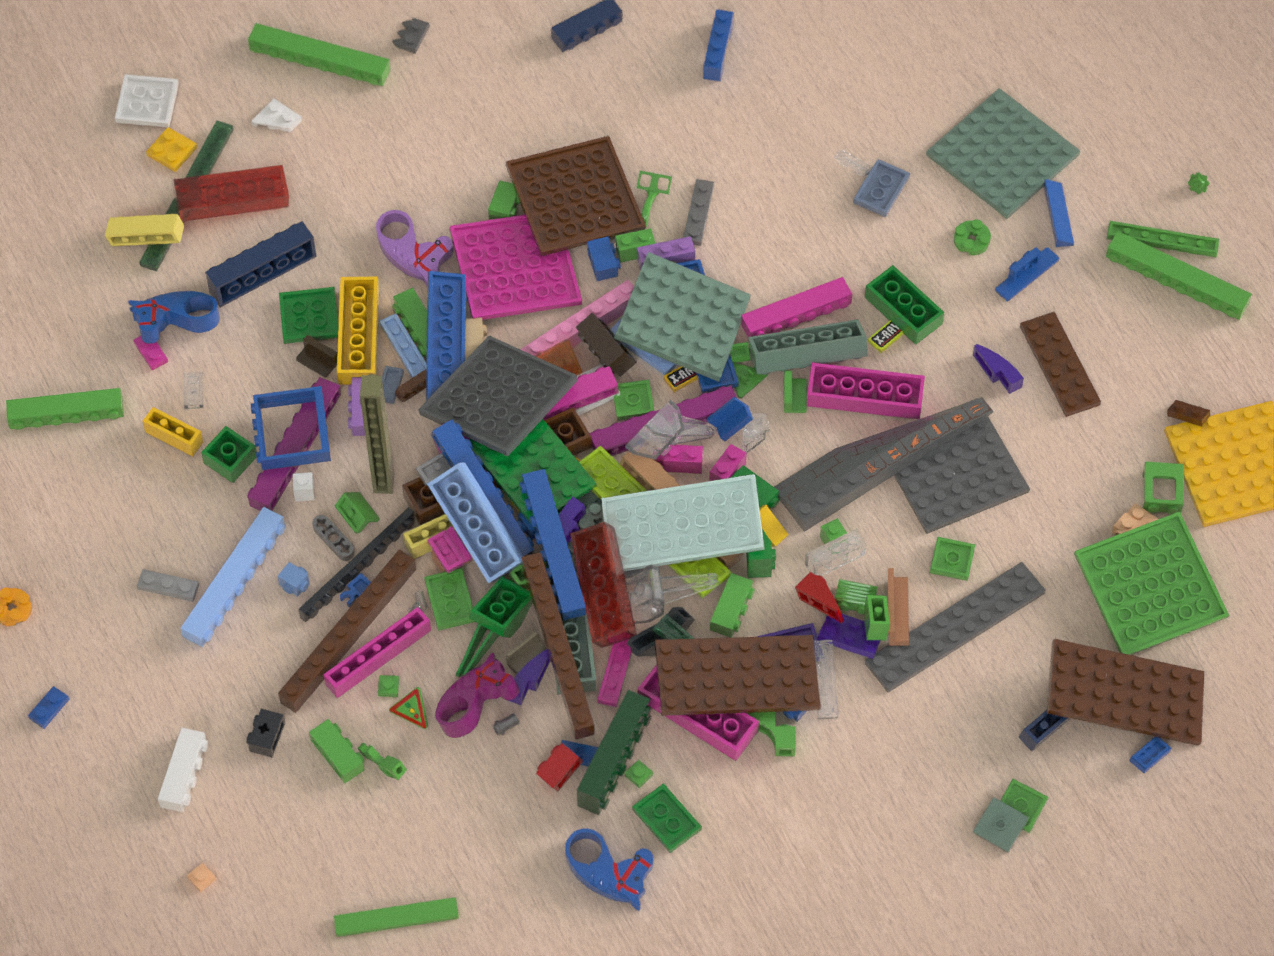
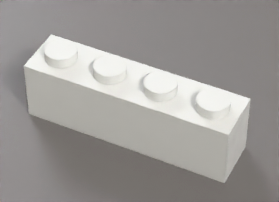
[158,728,208,812]

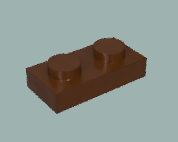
[1167,400,1210,427]

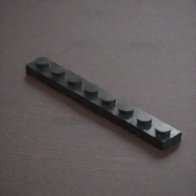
[298,507,415,622]

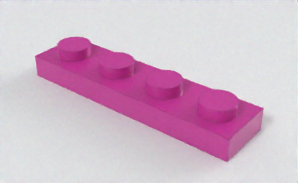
[597,631,635,707]

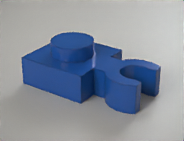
[340,573,371,607]

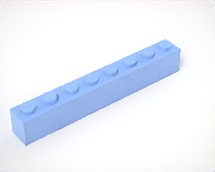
[180,507,285,647]

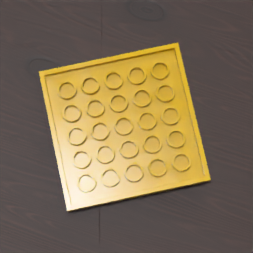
[1164,401,1274,527]

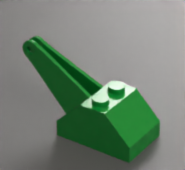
[456,576,533,677]

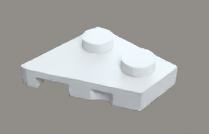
[251,99,302,132]

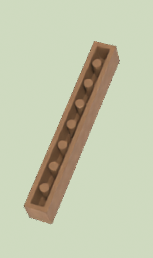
[620,445,744,569]

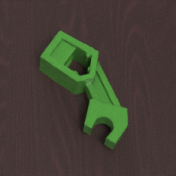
[358,742,407,780]

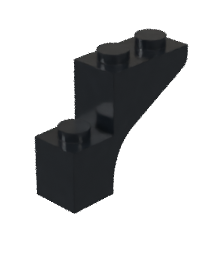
[626,607,695,657]

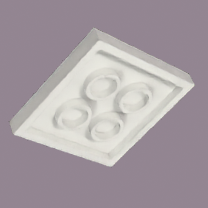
[115,74,179,127]

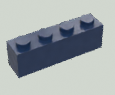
[551,0,622,53]
[1018,710,1071,752]

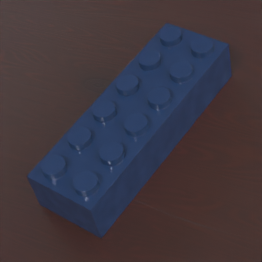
[205,221,317,307]

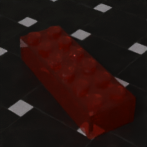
[173,165,289,222]
[570,522,637,648]

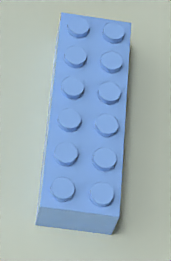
[427,463,523,583]

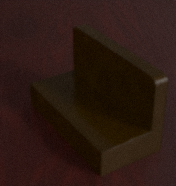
[296,335,338,378]

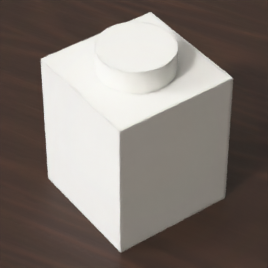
[293,472,315,502]

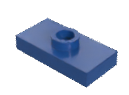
[1129,737,1172,774]
[561,740,598,767]

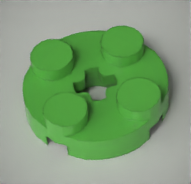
[954,219,991,255]

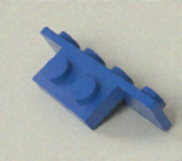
[995,247,1059,301]

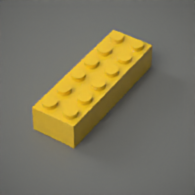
[337,276,379,385]

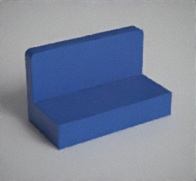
[707,397,753,441]

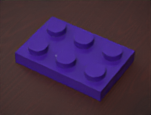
[817,613,881,659]

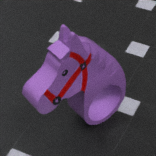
[376,210,453,287]

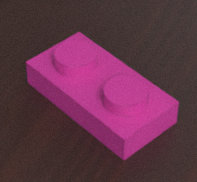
[133,336,168,370]

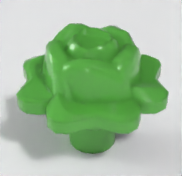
[1188,172,1210,194]

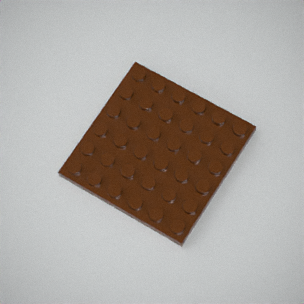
[505,136,646,256]

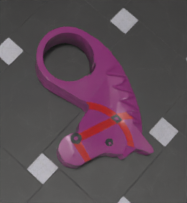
[435,653,519,738]

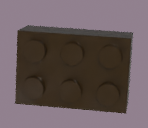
[576,312,637,377]

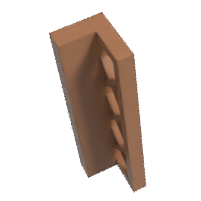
[888,568,909,646]

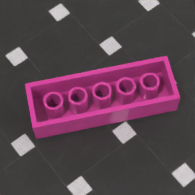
[807,363,925,419]
[637,664,759,761]

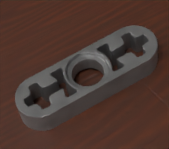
[312,515,355,561]

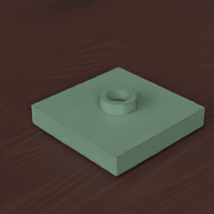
[973,797,1029,853]

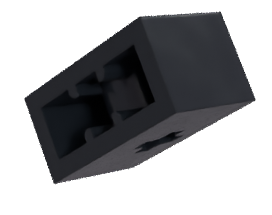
[246,709,285,758]

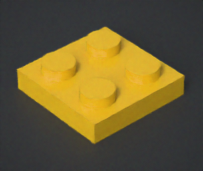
[146,127,198,172]

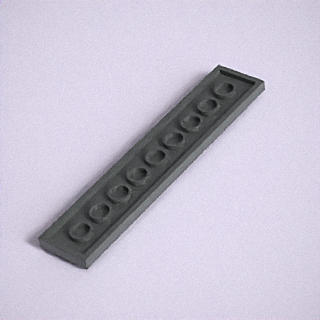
[865,562,1046,693]

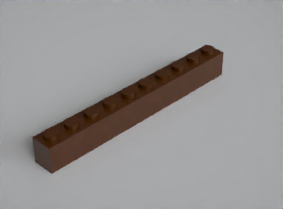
[278,549,416,713]
[521,552,595,740]

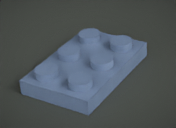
[853,159,910,217]

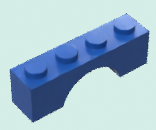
[703,9,734,82]

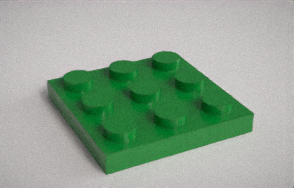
[279,287,339,344]

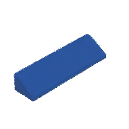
[1043,180,1074,247]

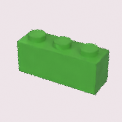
[710,573,755,638]
[309,719,365,784]

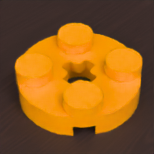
[0,587,32,626]

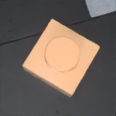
[187,863,216,892]

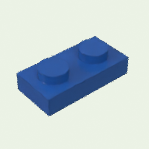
[28,686,70,729]

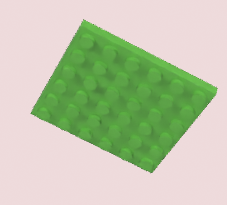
[1074,511,1230,655]

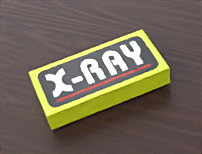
[868,321,904,353]

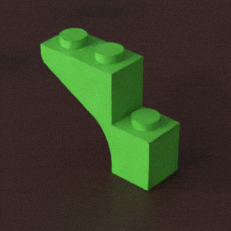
[747,712,796,757]

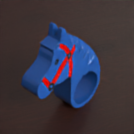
[128,291,220,344]
[565,828,654,911]

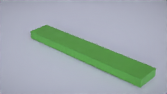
[1107,221,1219,258]
[334,897,459,937]

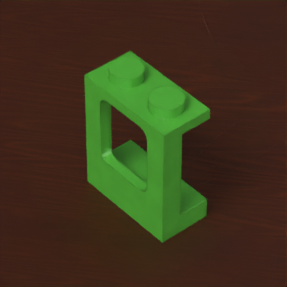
[1142,461,1184,514]

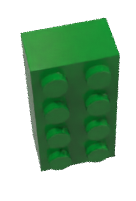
[864,265,945,345]

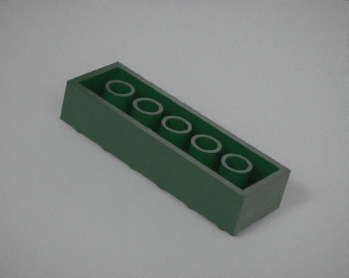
[577,690,652,815]

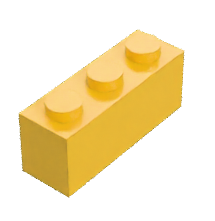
[142,407,203,457]

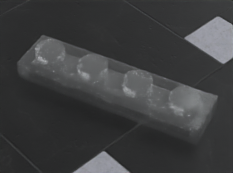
[813,640,839,719]

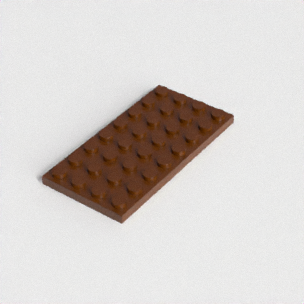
[655,635,821,716]
[1047,639,1205,746]

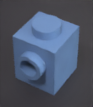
[277,562,310,597]

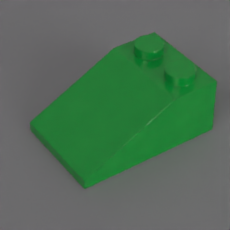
[746,529,776,578]

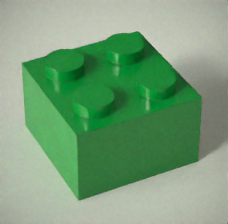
[201,426,257,483]

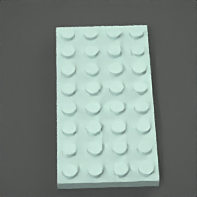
[601,474,765,573]

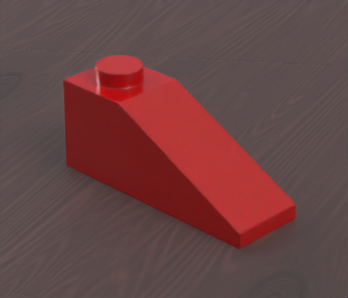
[795,572,844,623]

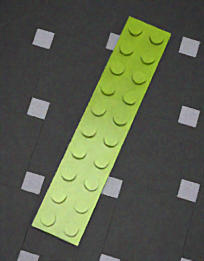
[579,446,731,598]

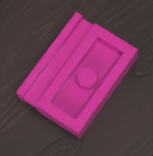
[427,526,472,574]

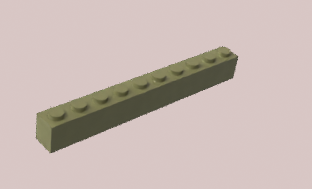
[360,374,394,494]

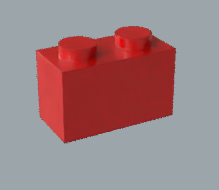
[536,743,583,792]

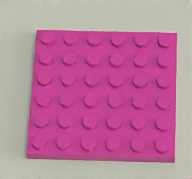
[449,215,582,320]

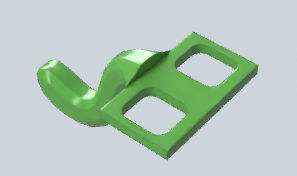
[637,170,672,226]

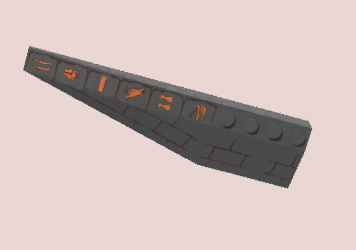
[774,397,993,532]

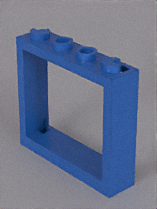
[251,386,331,470]

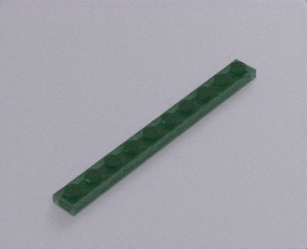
[139,120,234,272]

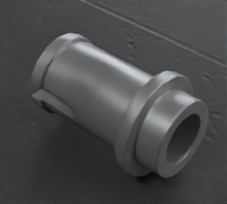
[492,713,519,735]

